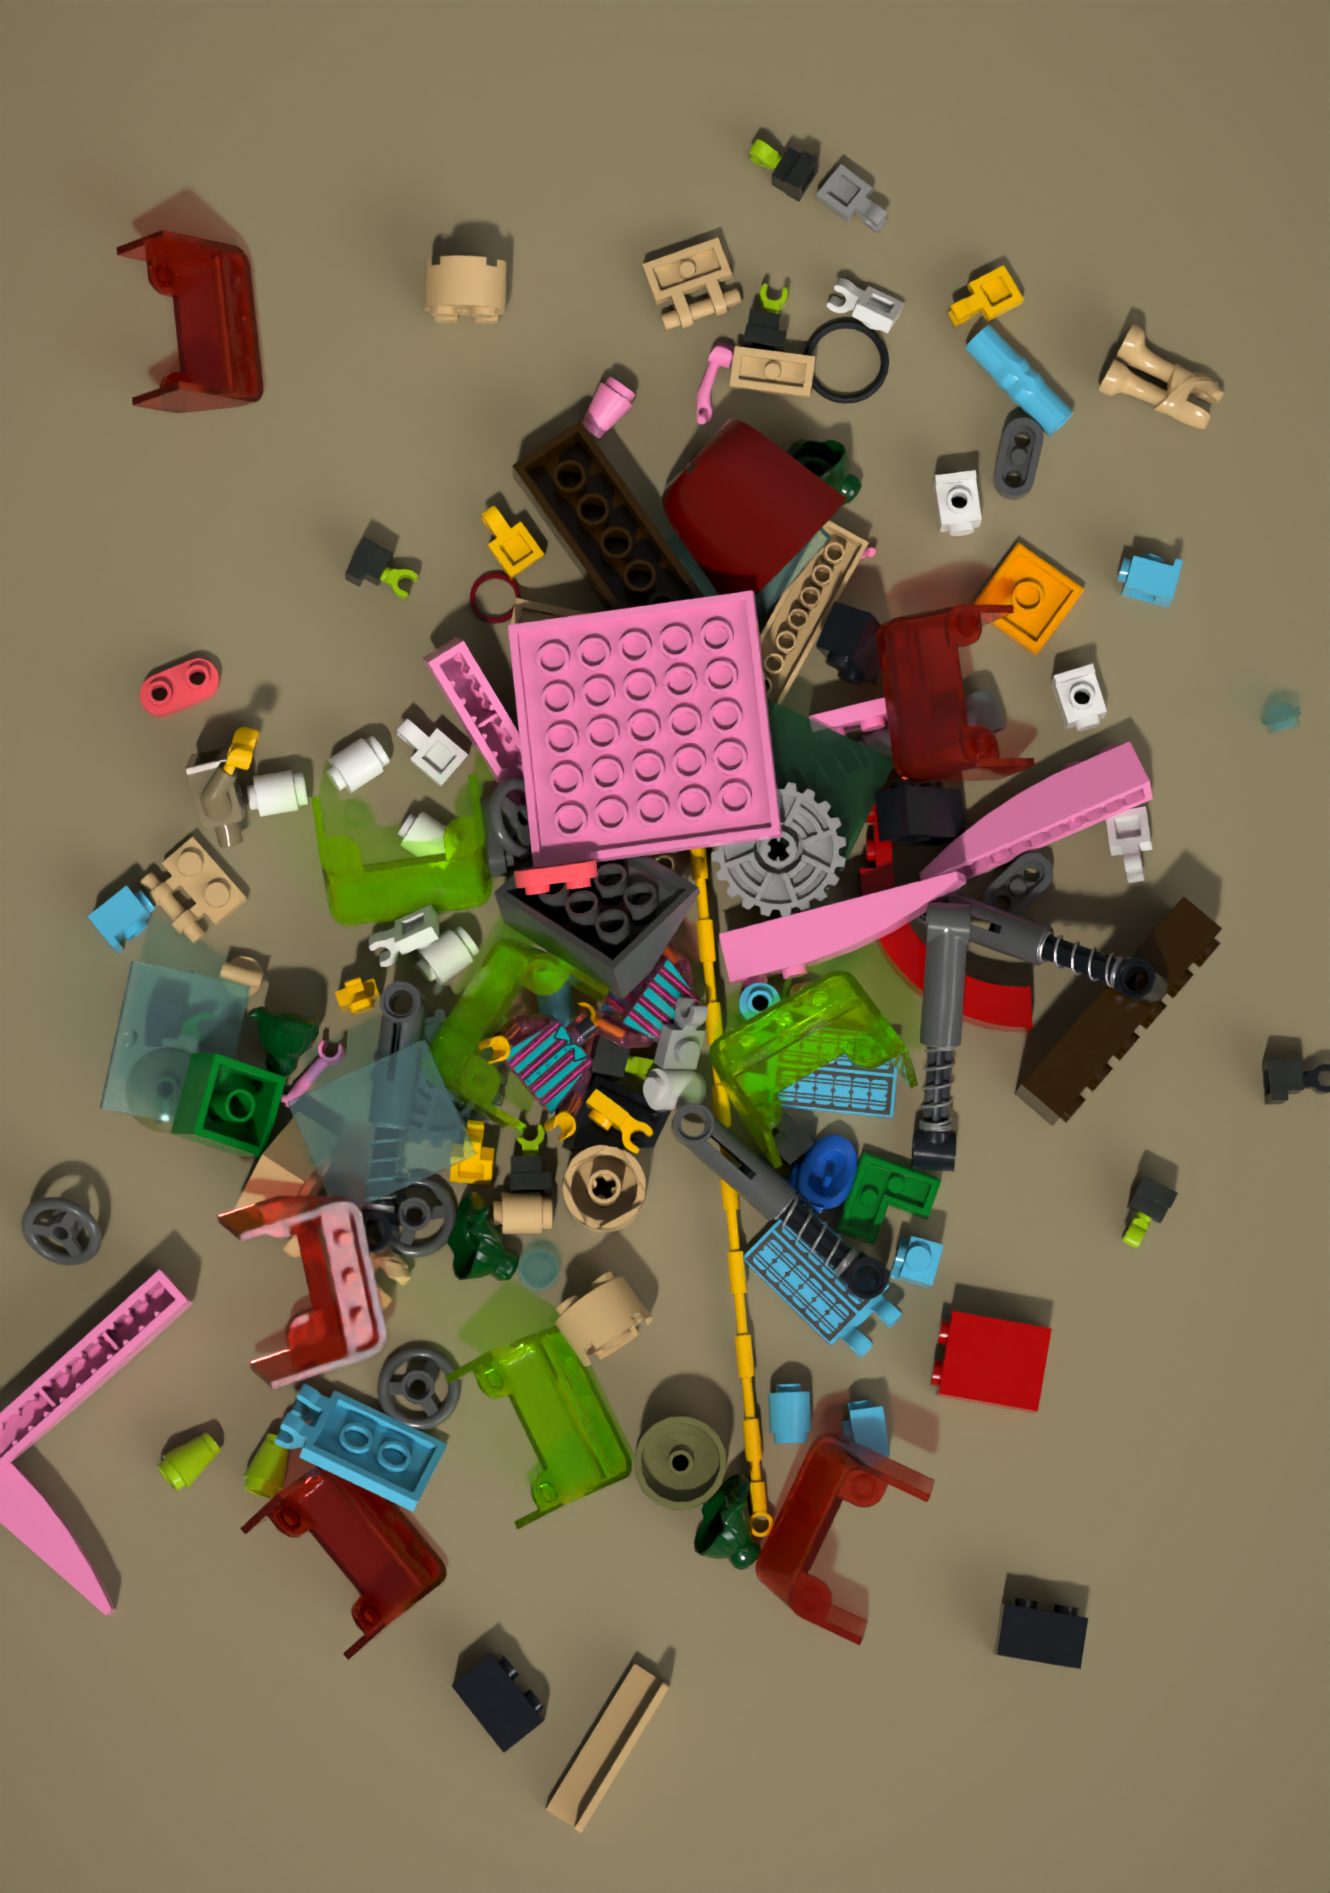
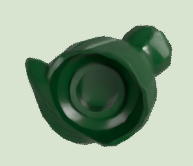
[787,439,862,505]
[248,1006,320,1075]
[447,1191,520,1281]
[694,1473,761,1570]

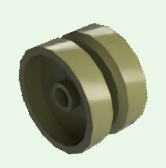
[634,1416,727,1510]

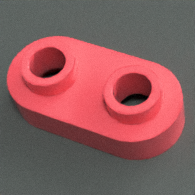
[139,658,220,718]
[514,859,598,895]

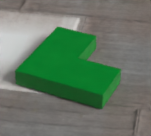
[835,1152,942,1245]

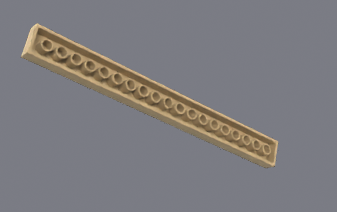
[648,521,869,879]

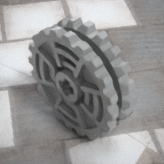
[711,782,846,917]

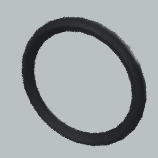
[804,320,889,404]

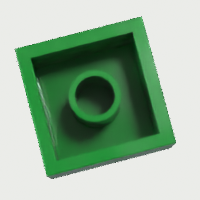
[170,1053,287,1158]

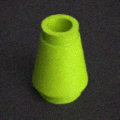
[156,1432,221,1492]
[243,1434,289,1499]

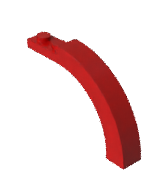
[858,786,1033,1033]

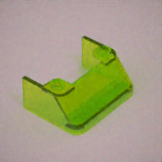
[311,774,493,927]
[422,939,610,1139]
[709,970,918,1169]
[445,1326,632,1529]

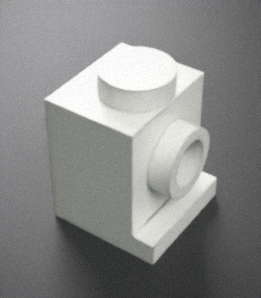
[933,470,982,536]
[1050,664,1107,732]

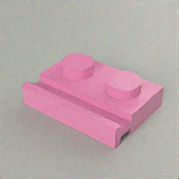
[807,696,893,742]

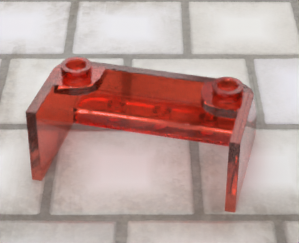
[116,230,264,414]
[877,604,1035,782]
[217,1195,386,1389]
[755,1433,935,1646]
[240,1466,447,1660]

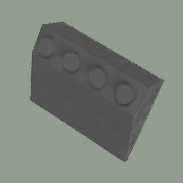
[494,855,700,1000]

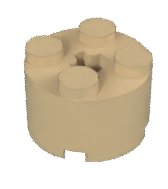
[424,255,507,324]
[562,1145,646,1233]
[555,1271,653,1367]

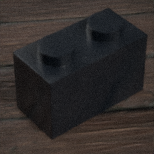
[816,601,894,685]
[874,779,965,846]
[994,1597,1088,1669]
[451,1654,545,1753]

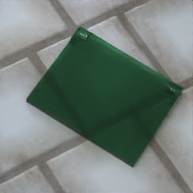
[767,697,896,871]

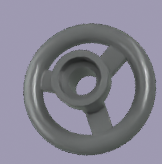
[489,777,532,859]
[374,1175,457,1258]
[21,1197,102,1265]
[377,1347,461,1430]

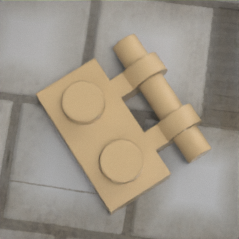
[642,237,742,331]
[140,836,247,944]

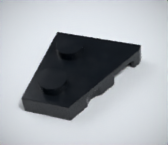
[562,1074,671,1151]

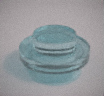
[1260,702,1302,733]
[518,1249,560,1292]

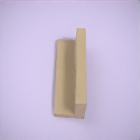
[545,1664,670,1833]

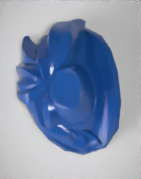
[788,1134,857,1214]

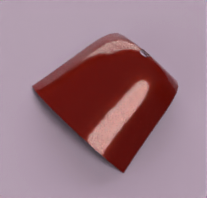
[662,419,847,596]

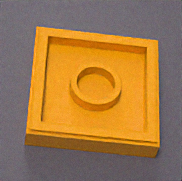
[970,542,1085,657]

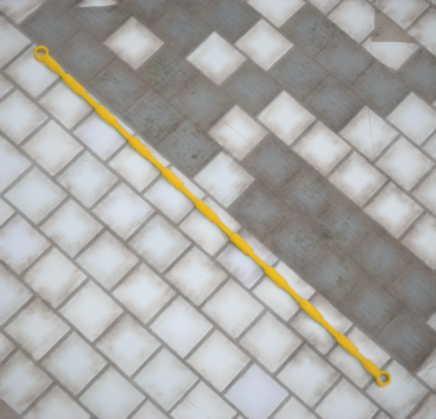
[689,848,773,1537]

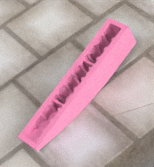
[422,637,527,806]
[919,741,1153,881]
[719,872,967,989]
[0,1269,193,1471]
[0,1462,116,1616]

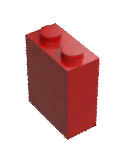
[930,1311,1052,1414]

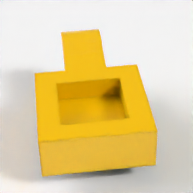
[947,265,1024,327]
[481,505,545,580]
[335,976,380,1016]
[586,1089,653,1155]
[450,1120,495,1186]

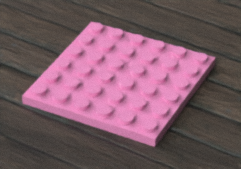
[508,590,783,868]

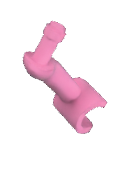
[696,342,735,424]
[280,1039,345,1107]

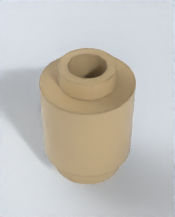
[492,1192,552,1234]

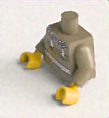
[186,726,260,847]

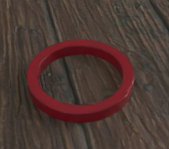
[470,573,521,624]

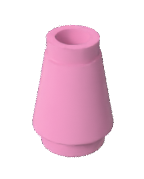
[582,376,636,439]

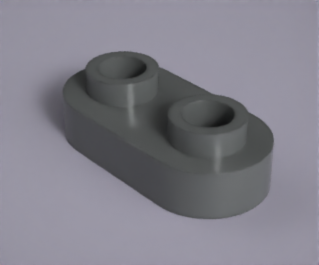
[993,417,1044,500]
[480,796,514,878]
[981,853,1053,915]

